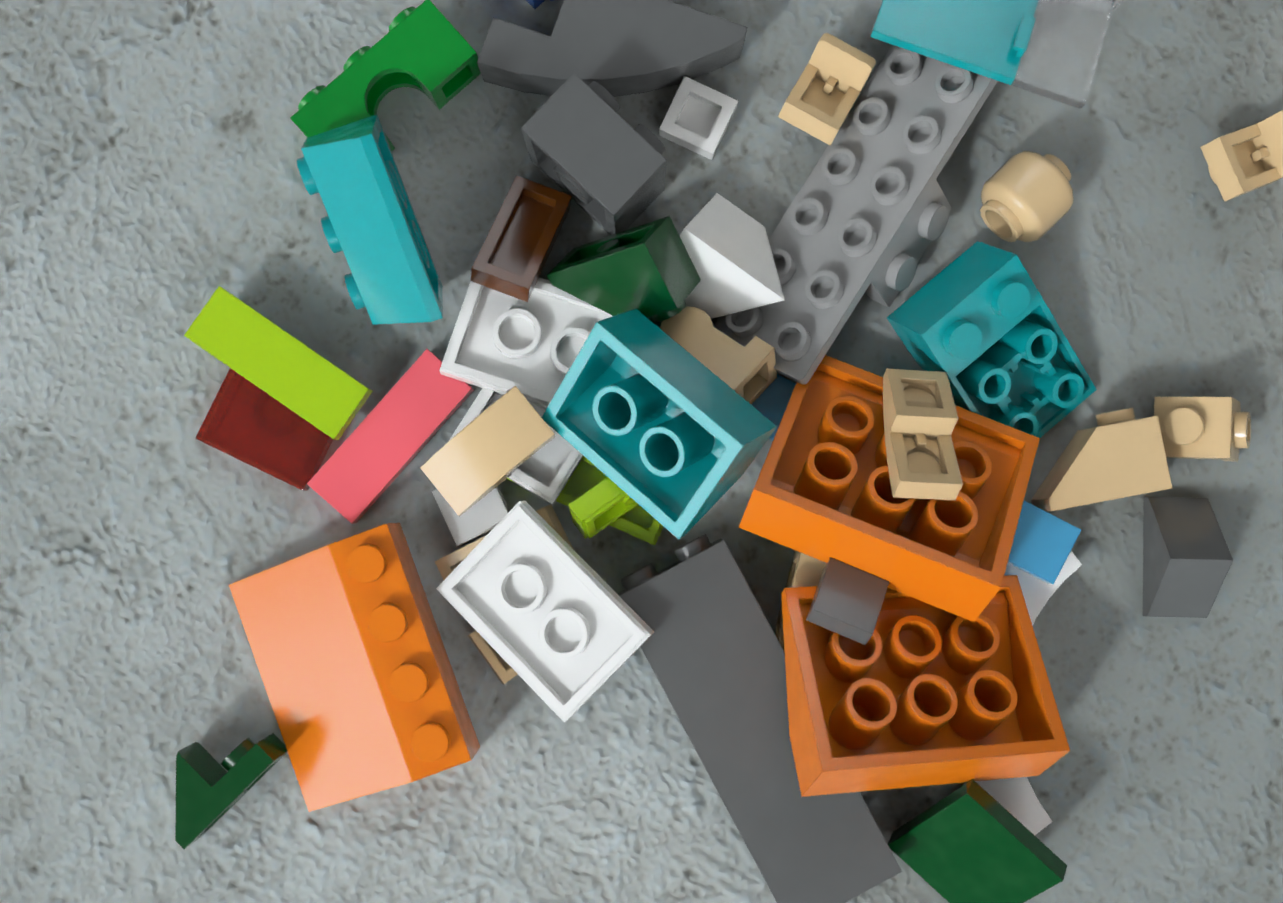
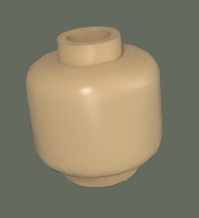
[980,151,1074,242]

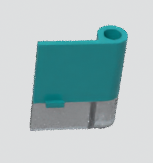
[870,0,1123,109]

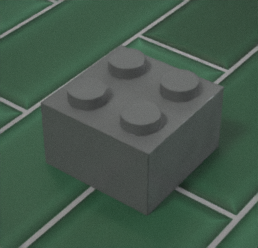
[521,73,667,235]

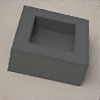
[806,557,889,645]

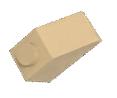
[1031,408,1172,511]

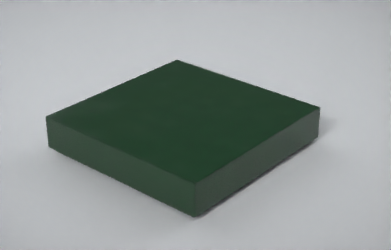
[888,779,1067,903]

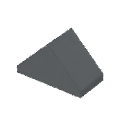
[1143,497,1233,618]

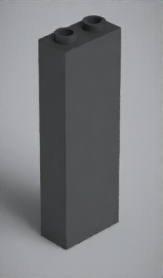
[618,534,902,903]

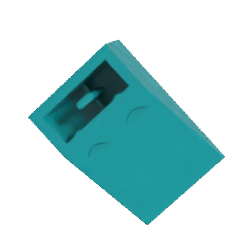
[887,241,1097,438]

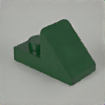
[175,733,287,849]

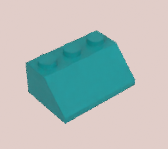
[297,114,443,325]
[541,309,777,540]

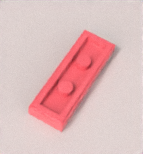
[307,349,474,524]

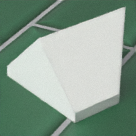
[680,193,785,319]

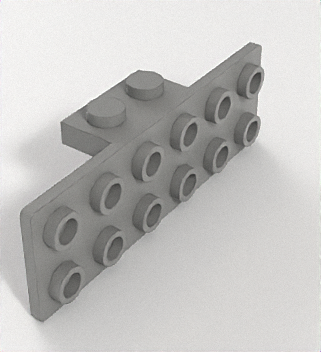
[713,45,998,384]

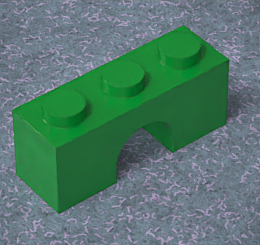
[290,0,481,152]

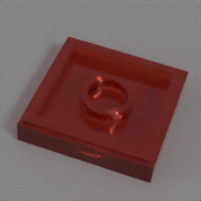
[195,368,333,491]

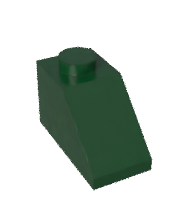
[547,216,701,322]

